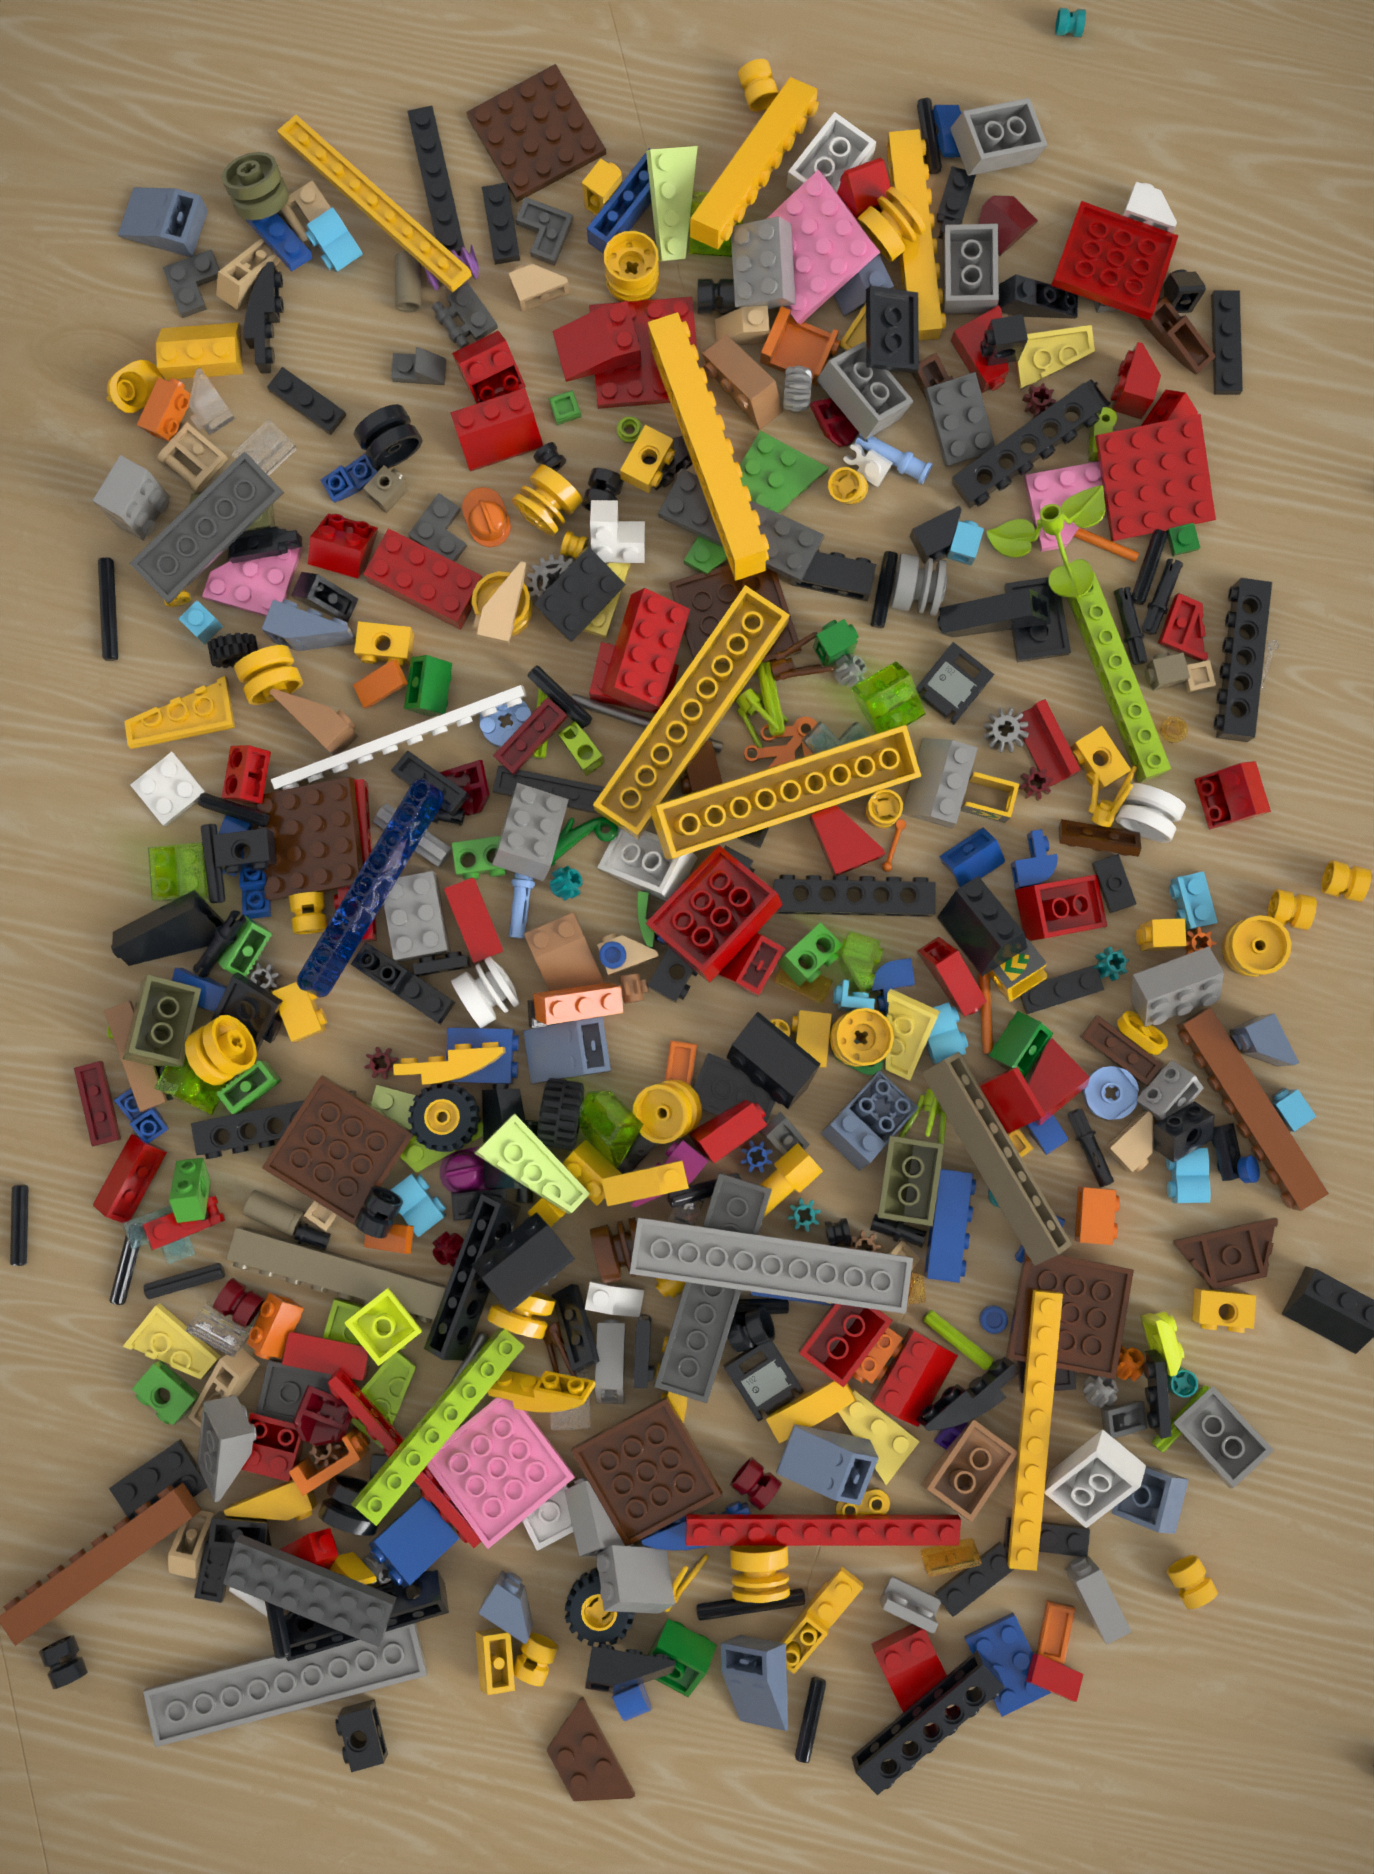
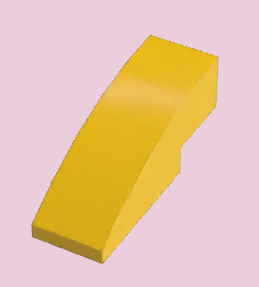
[766,1380,856,1444]

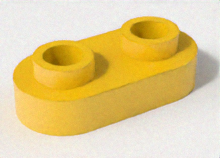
[1117,1011,1168,1055]
[835,1488,890,1515]

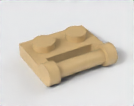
[278,180,331,248]
[157,423,228,493]

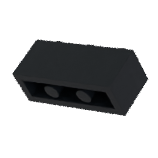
[791,549,876,602]

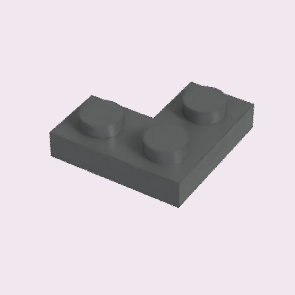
[516,197,574,266]
[163,250,220,318]
[408,493,467,562]

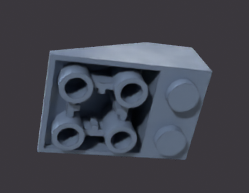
[118,187,208,257]
[262,599,356,651]
[523,1016,611,1084]
[820,1071,919,1171]
[776,1424,878,1505]
[721,1635,788,1731]

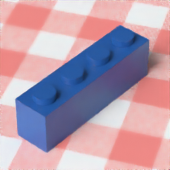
[587,148,652,254]
[924,1169,976,1283]

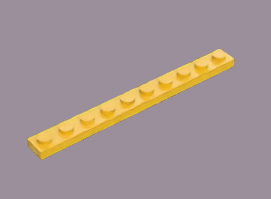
[277,115,472,292]
[1007,1290,1063,1571]

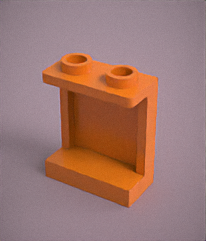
[760,306,841,386]
[289,1427,370,1496]

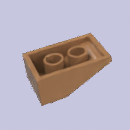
[269,689,358,756]
[524,912,605,991]
[921,1419,1019,1522]

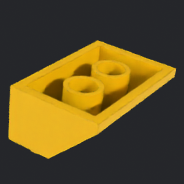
[156,322,243,380]

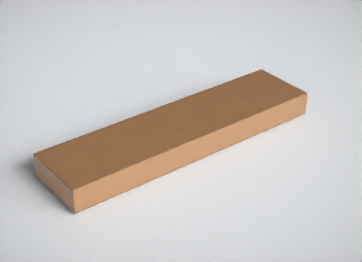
[104,1001,168,1112]

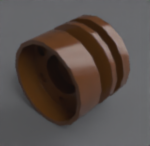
[590,1217,637,1285]

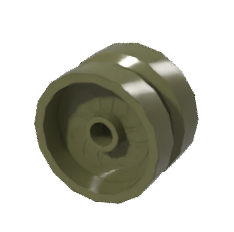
[221,152,290,220]

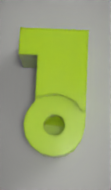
[1088,407,1117,462]
[558,721,605,776]

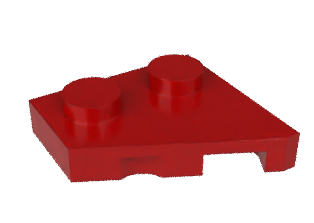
[1158,593,1208,662]

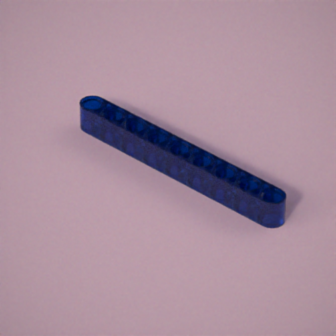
[297,779,444,997]

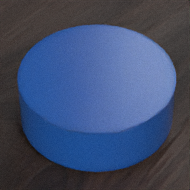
[599,941,627,969]
[1237,1155,1260,1184]
[979,1305,1008,1334]

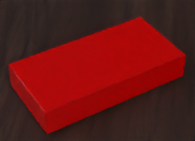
[1026,1654,1084,1702]

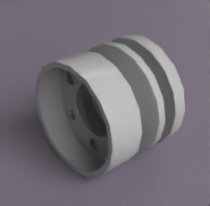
[891,553,947,616]

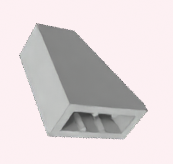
[595,1320,625,1404]
[564,1478,634,1557]

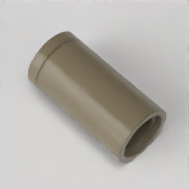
[395,251,421,313]
[243,1190,305,1237]

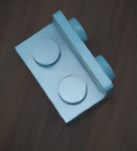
[1169,871,1218,931]
[833,979,875,1011]

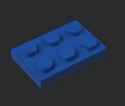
[964,1613,1051,1717]

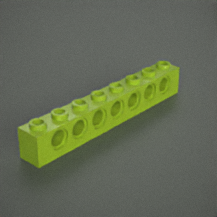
[1066,572,1171,783]
[351,1328,525,1526]

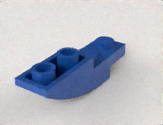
[641,1501,751,1550]

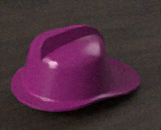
[440,1147,486,1192]

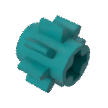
[550,866,583,901]
[1093,946,1129,981]
[787,1198,821,1232]

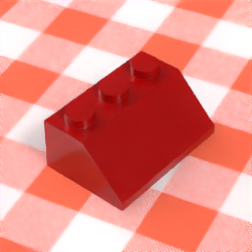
[450,388,543,472]
[798,1303,893,1388]
[871,1327,958,1427]

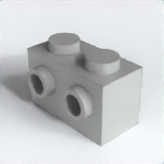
[1136,1060,1204,1122]

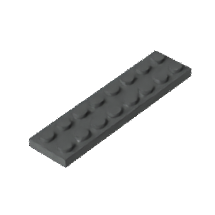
[654,1173,772,1403]

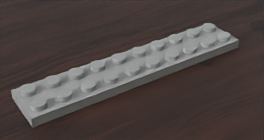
[629,1217,913,1314]
[143,1623,428,1747]

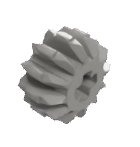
[783,365,812,412]
[984,708,1029,753]

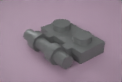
[432,283,498,349]

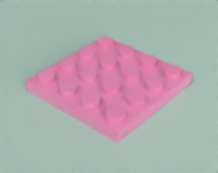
[766,170,880,325]
[426,1398,576,1549]

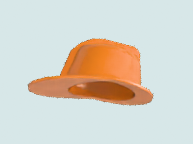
[462,487,511,548]

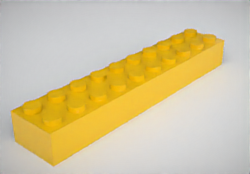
[648,312,769,581]
[593,585,790,840]
[649,725,921,859]

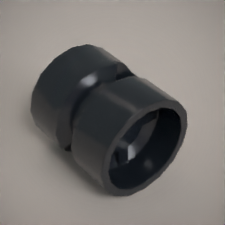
[698,279,735,314]
[582,468,624,512]
[354,1186,403,1238]
[727,1306,775,1352]
[39,1635,88,1689]

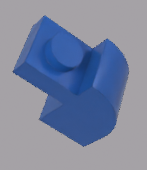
[1010,829,1058,890]
[870,958,915,1017]
[612,1683,653,1721]

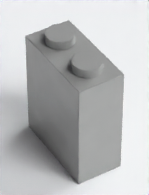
[596,1545,675,1614]
[1065,1556,1132,1644]

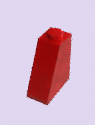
[951,305,1009,393]
[810,805,885,876]
[917,937,987,1017]
[1028,1038,1090,1126]
[689,1100,767,1164]
[279,1528,339,1570]

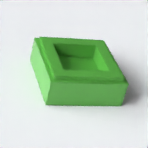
[548,390,581,425]

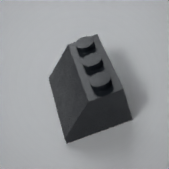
[937,876,1027,977]
[726,1012,821,1109]
[471,1212,575,1313]
[1282,1266,1374,1354]

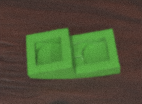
[637,891,655,949]

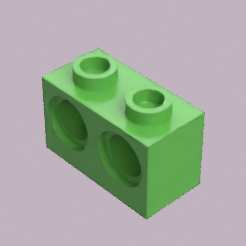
[452,836,509,880]
[777,922,843,987]

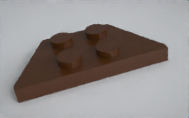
[1173,1217,1278,1289]
[547,1697,635,1801]

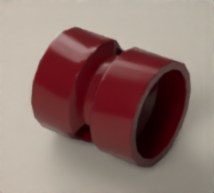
[213,1278,265,1328]
[730,1457,782,1511]

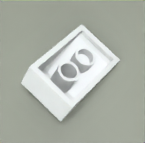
[597,826,698,901]

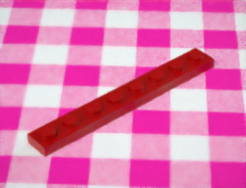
[327,1367,482,1548]

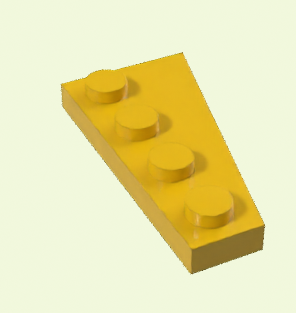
[124,676,235,749]

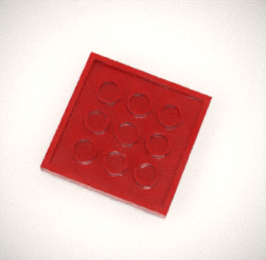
[1051,201,1179,321]
[589,296,698,409]
[1095,414,1216,541]

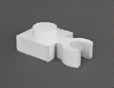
[843,443,893,487]

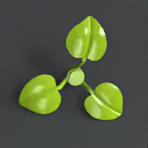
[987,485,1106,598]

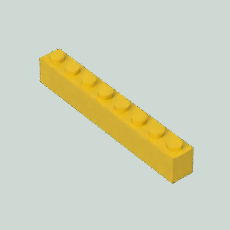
[690,77,819,250]
[886,129,946,341]

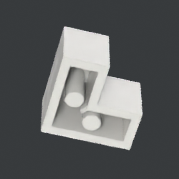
[590,500,645,563]

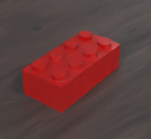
[363,528,483,630]
[601,588,690,712]

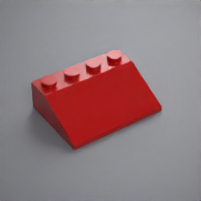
[646,845,783,983]

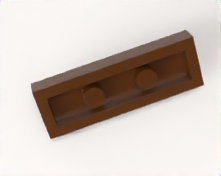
[1059,819,1142,857]
[1080,1015,1163,1086]

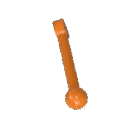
[882,819,906,872]

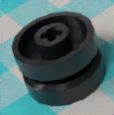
[354,404,423,470]
[318,1475,380,1536]

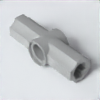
[373,803,452,868]

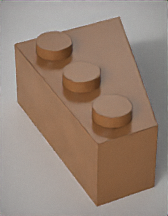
[702,334,783,431]

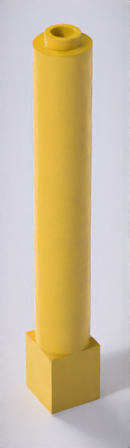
[655,1143,823,1299]

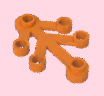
[744,717,819,768]

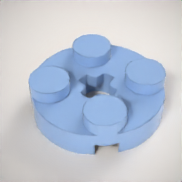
[479,700,531,748]
[1082,1066,1139,1120]

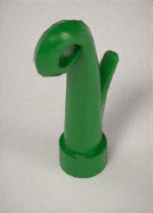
[551,817,619,867]

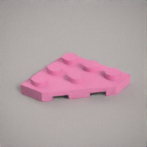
[1024,461,1102,552]
[202,546,303,617]

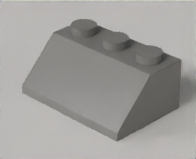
[901,738,978,829]

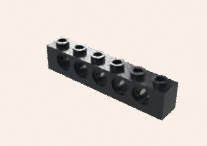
[952,383,1102,508]
[1213,578,1272,742]
[648,845,755,1003]
[773,875,936,917]
[191,1091,357,1159]
[424,1194,521,1361]
[285,1570,449,1661]
[851,1650,1005,1795]

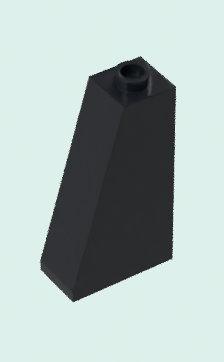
[938,588,1051,638]
[111,890,224,966]
[482,1084,527,1188]

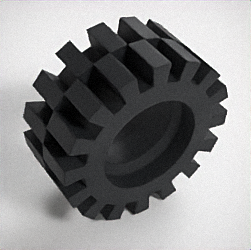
[208,633,258,668]

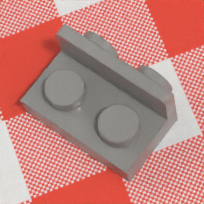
[880,1576,941,1634]

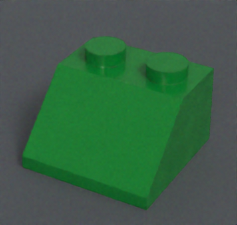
[647,1619,717,1697]

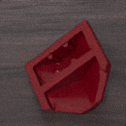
[978,196,1038,256]
[809,398,859,448]
[439,760,490,816]
[292,1385,352,1446]

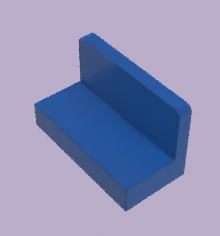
[939,827,1005,887]

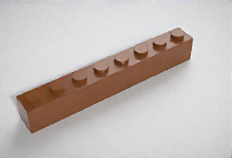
[1177,1007,1329,1211]
[0,1483,201,1646]

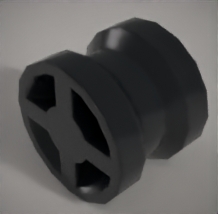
[533,442,566,472]
[825,1218,852,1246]

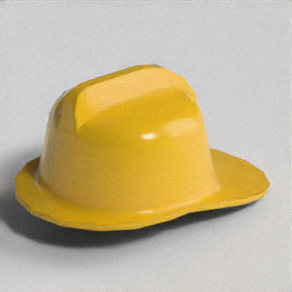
[106,360,163,413]

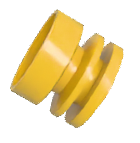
[857,186,927,262]
[604,231,659,302]
[512,464,583,536]
[829,1008,894,1067]
[730,1546,790,1603]

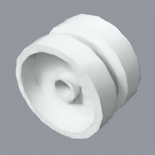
[1115,783,1186,843]

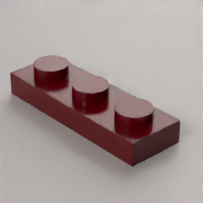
[493,697,568,775]
[74,1061,121,1147]

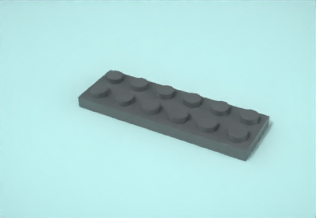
[130,451,284,603]
[658,469,824,583]
[223,1534,397,1647]

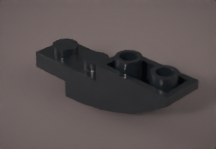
[244,262,284,373]
[351,942,456,1025]
[916,1357,1020,1431]

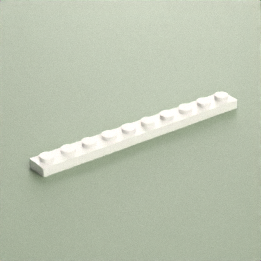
[271,685,527,790]

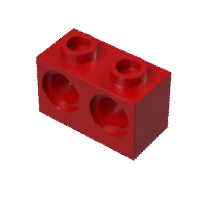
[221,745,271,804]

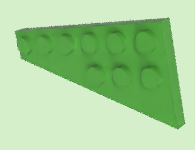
[684,431,829,575]

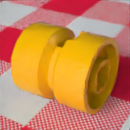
[738,59,779,112]
[828,467,868,505]
[865,789,903,829]
[1321,860,1371,902]
[1267,889,1317,930]
[289,892,328,935]
[1166,1555,1218,1609]
[513,1632,559,1686]

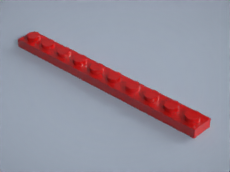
[685,1514,961,1546]

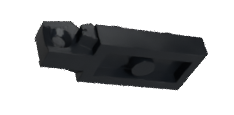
[936,166,976,239]
[228,526,302,563]

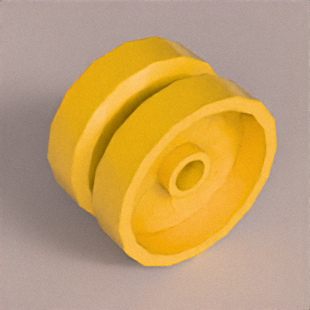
[472,571,533,636]
[234,645,303,705]
[1221,915,1292,977]
[185,1015,257,1085]
[632,1079,702,1144]
[487,1291,556,1339]

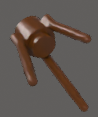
[770,632,834,681]
[543,1322,596,1377]

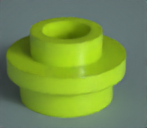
[617,416,643,443]

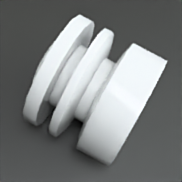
[451,956,520,1028]

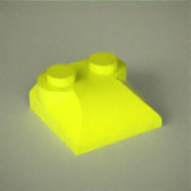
[344,1288,422,1366]
[1140,1311,1184,1376]

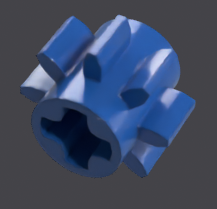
[740,1140,773,1173]

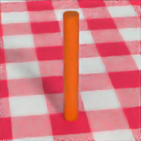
[1073,528,1139,562]
[978,973,993,1054]

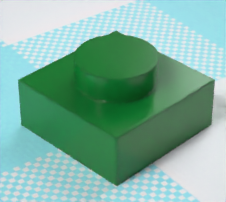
[1166,523,1201,556]

